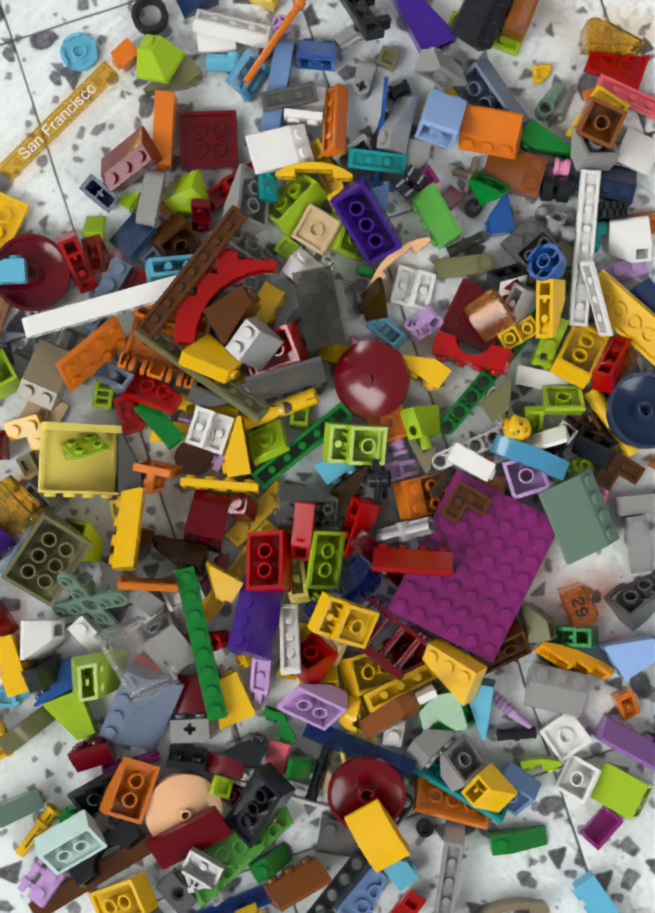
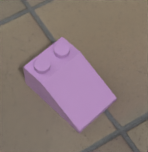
[276,684,347,731]

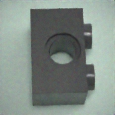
[155,867,198,913]

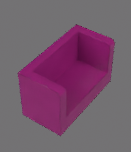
[580,805,624,851]

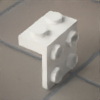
[284,83,326,127]

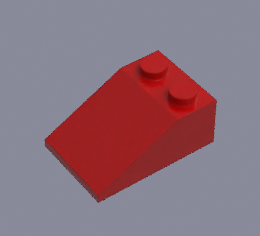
[246,321,309,376]

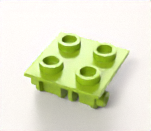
[60,433,112,460]

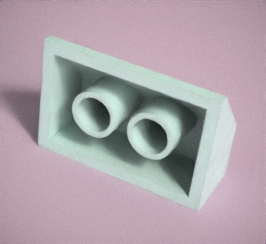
[34,809,108,876]

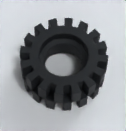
[597,201,628,223]

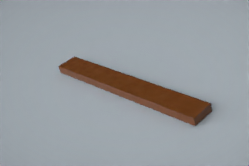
[135,205,249,341]
[28,831,153,913]

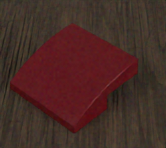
[173,673,206,714]

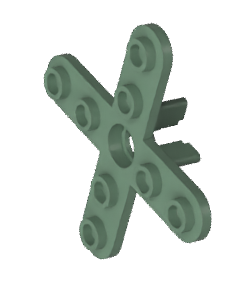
[52,571,129,635]

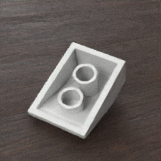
[245,124,315,174]

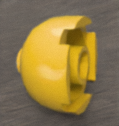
[338,694,368,733]

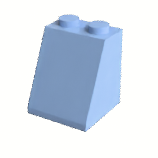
[414,89,467,150]
[599,634,655,681]

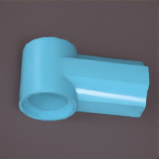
[206,52,243,75]

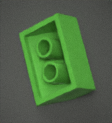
[410,182,462,250]

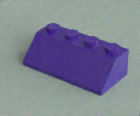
[330,176,402,266]
[227,573,284,660]

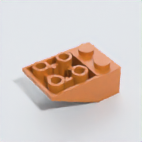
[393,471,453,520]

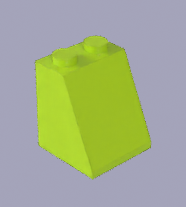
[590,762,654,820]

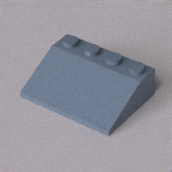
[98,661,185,750]

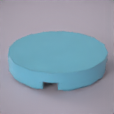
[60,32,99,72]

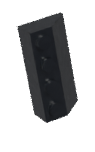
[450,0,512,52]

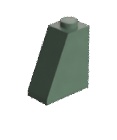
[0,789,45,828]

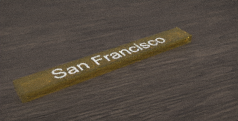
[0,61,119,182]

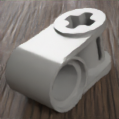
[353,60,377,100]

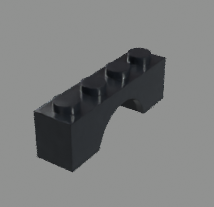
[68,819,145,888]

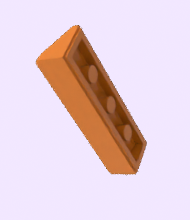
[322,83,348,157]

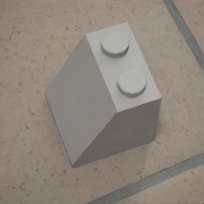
[137,608,195,678]

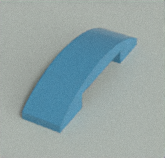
[489,435,570,481]

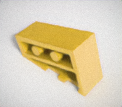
[0,634,31,697]

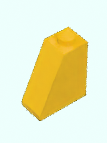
[178,333,242,384]
[219,669,256,730]

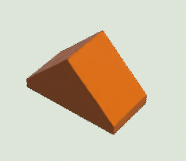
[609,686,640,721]

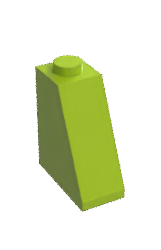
[43,691,98,741]

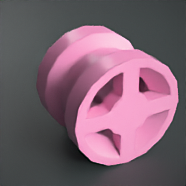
[551,157,571,178]

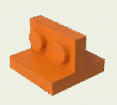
[133,459,183,494]

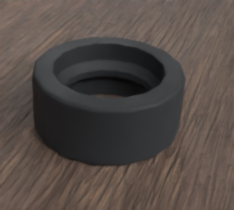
[131,0,169,35]

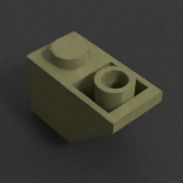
[521,603,557,643]

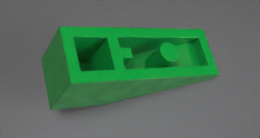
[520,118,571,159]
[536,625,599,648]
[488,825,547,856]

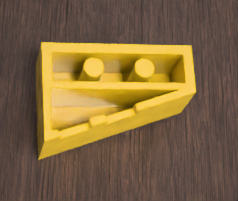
[422,638,488,706]

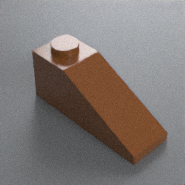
[359,690,422,740]

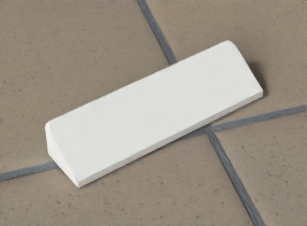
[192,8,272,49]
[580,258,613,336]
[493,425,570,464]

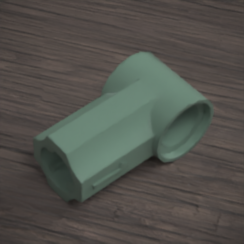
[534,82,568,121]

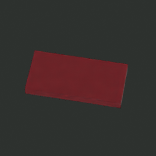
[145,806,233,870]

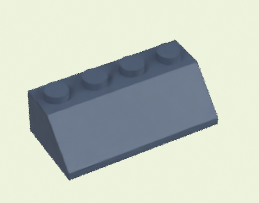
[453,57,530,127]

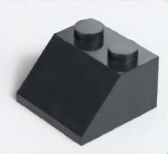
[222,732,269,768]

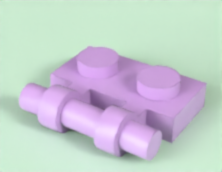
[17,858,67,908]

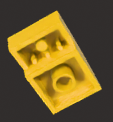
[307,591,380,649]
[344,798,410,873]

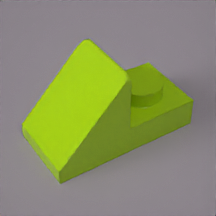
[521,406,544,435]

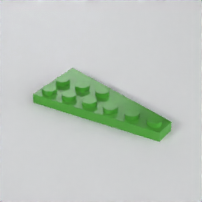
[183,805,294,908]

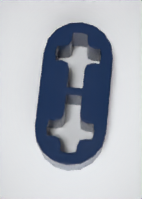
[333,558,351,594]

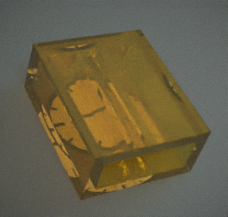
[0,475,43,537]

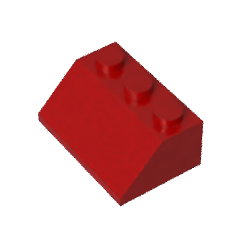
[246,530,292,593]

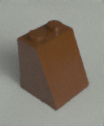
[203,285,262,345]

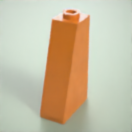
[152,90,179,172]

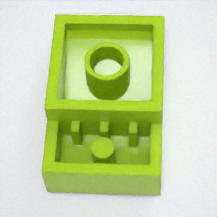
[322,422,388,466]

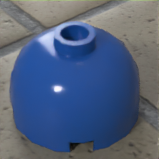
[527,243,567,281]

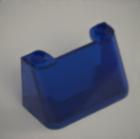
[303,553,381,618]

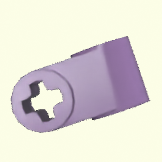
[404,306,443,341]

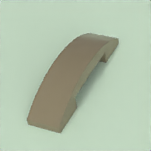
[474,897,550,913]

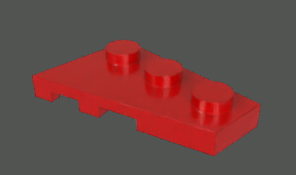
[122,364,182,415]

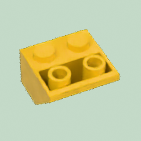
[461,763,518,813]

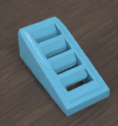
[366,318,408,350]

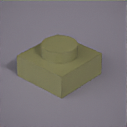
[376,45,401,72]
[16,451,39,476]

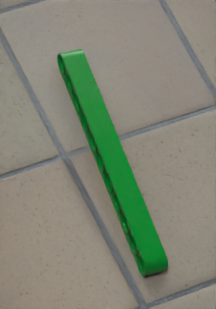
[440,269,572,435]

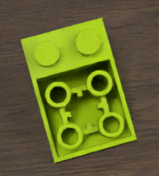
[71,648,129,702]

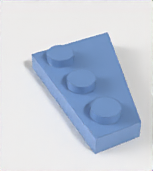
[335,865,388,913]

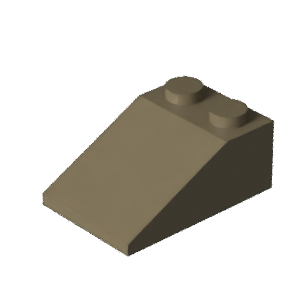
[16,338,70,411]

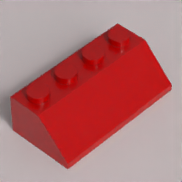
[372,544,453,577]

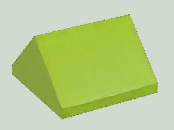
[163,169,209,218]
[542,385,586,416]

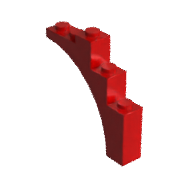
[174,248,277,345]

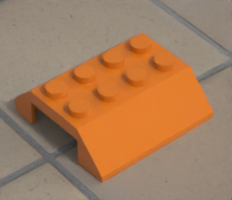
[117,304,212,390]

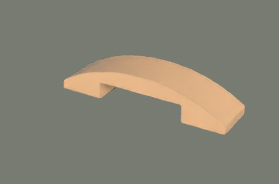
[370,237,431,285]

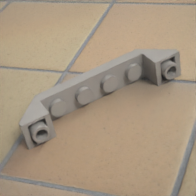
[432,820,465,913]

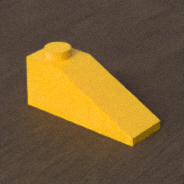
[536,279,565,338]

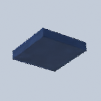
[109,212,157,261]

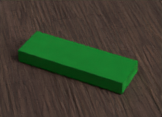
[134,404,185,450]

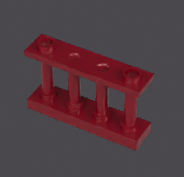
[357,594,428,681]

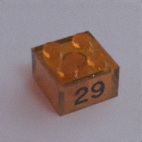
[557,582,599,629]

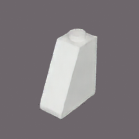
[444,442,497,482]

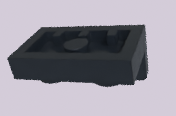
[165,744,208,772]

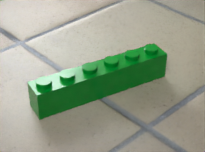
[251,402,354,490]

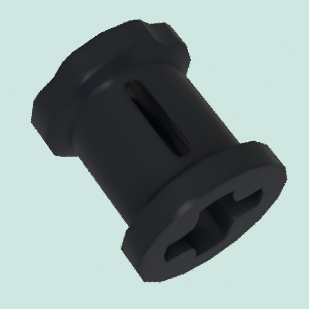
[388,79,412,102]

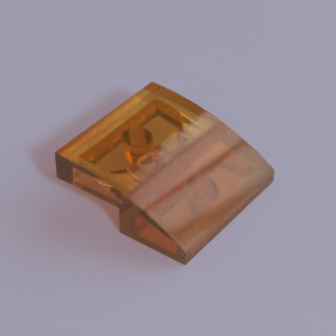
[464,287,516,342]

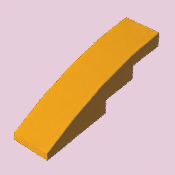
[533,641,615,681]

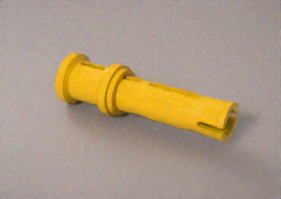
[15,802,61,858]

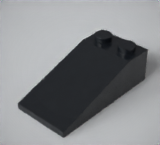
[225,762,296,849]

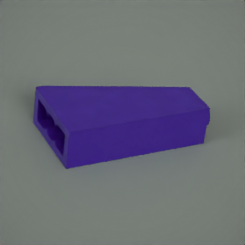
[391,0,457,54]

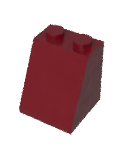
[184,489,231,554]

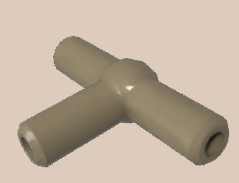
[452,157,480,195]

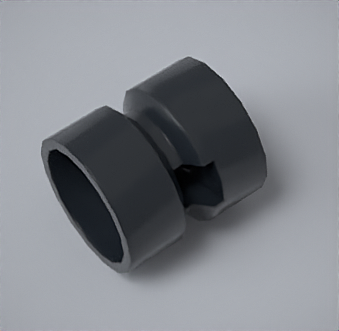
[392,164,429,202]
[540,176,571,203]

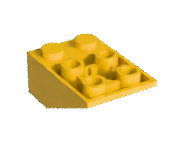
[402,355,452,392]

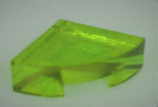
[117,193,140,213]

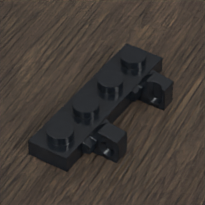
[339,0,391,41]

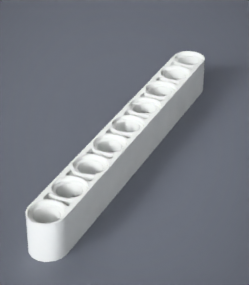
[21,275,194,339]

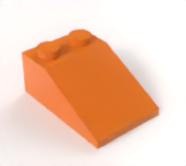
[99,756,161,824]

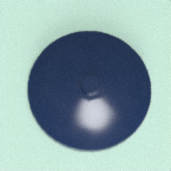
[606,372,655,449]

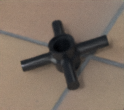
[369,455,391,505]

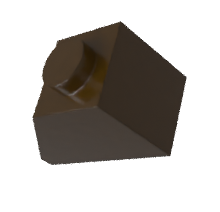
[358,277,388,322]

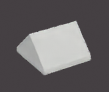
[554,754,602,806]

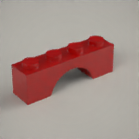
[431,331,514,377]

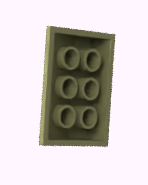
[1,508,94,607]

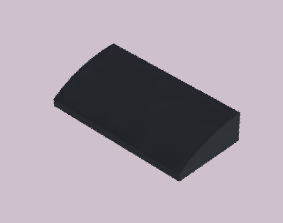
[67,756,141,819]

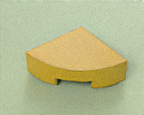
[532,64,551,86]

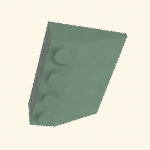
[538,468,619,565]

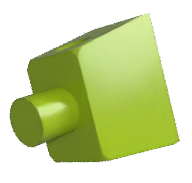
[399,405,441,451]

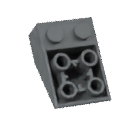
[275,484,338,528]

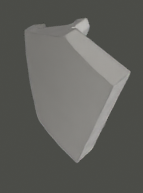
[181,846,226,894]

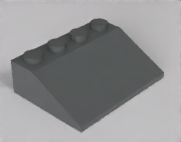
[245,356,327,404]

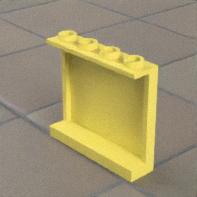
[38,422,122,499]

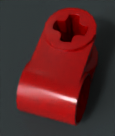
[209,630,231,651]

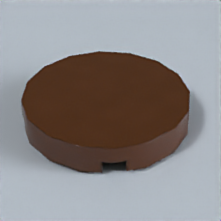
[174,441,213,476]

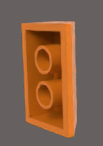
[459,104,524,159]

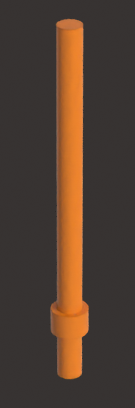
[243,0,307,84]

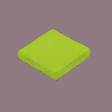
[247,418,290,466]

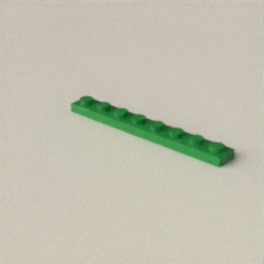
[174,565,228,721]

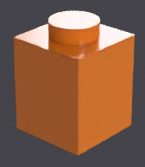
[110,38,137,72]

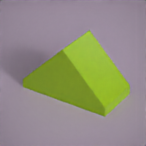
[83,216,106,255]

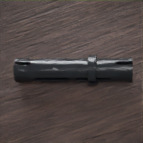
[305,742,335,802]

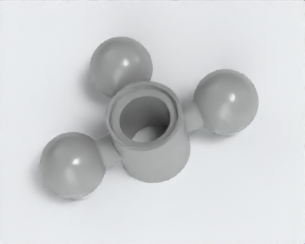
[535,205,577,242]

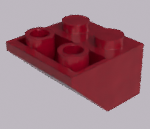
[67,736,117,773]

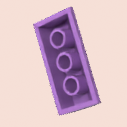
[593,714,655,771]

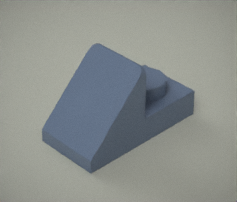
[93,362,135,394]

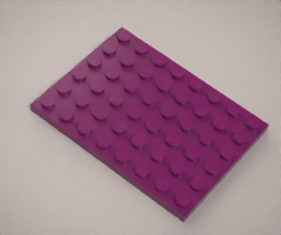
[387,471,555,663]

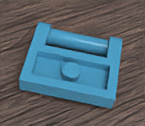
[225,50,270,103]

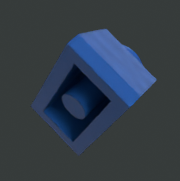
[484,193,515,238]

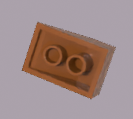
[483,152,548,200]

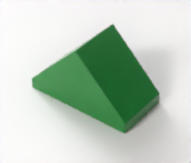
[468,171,511,206]

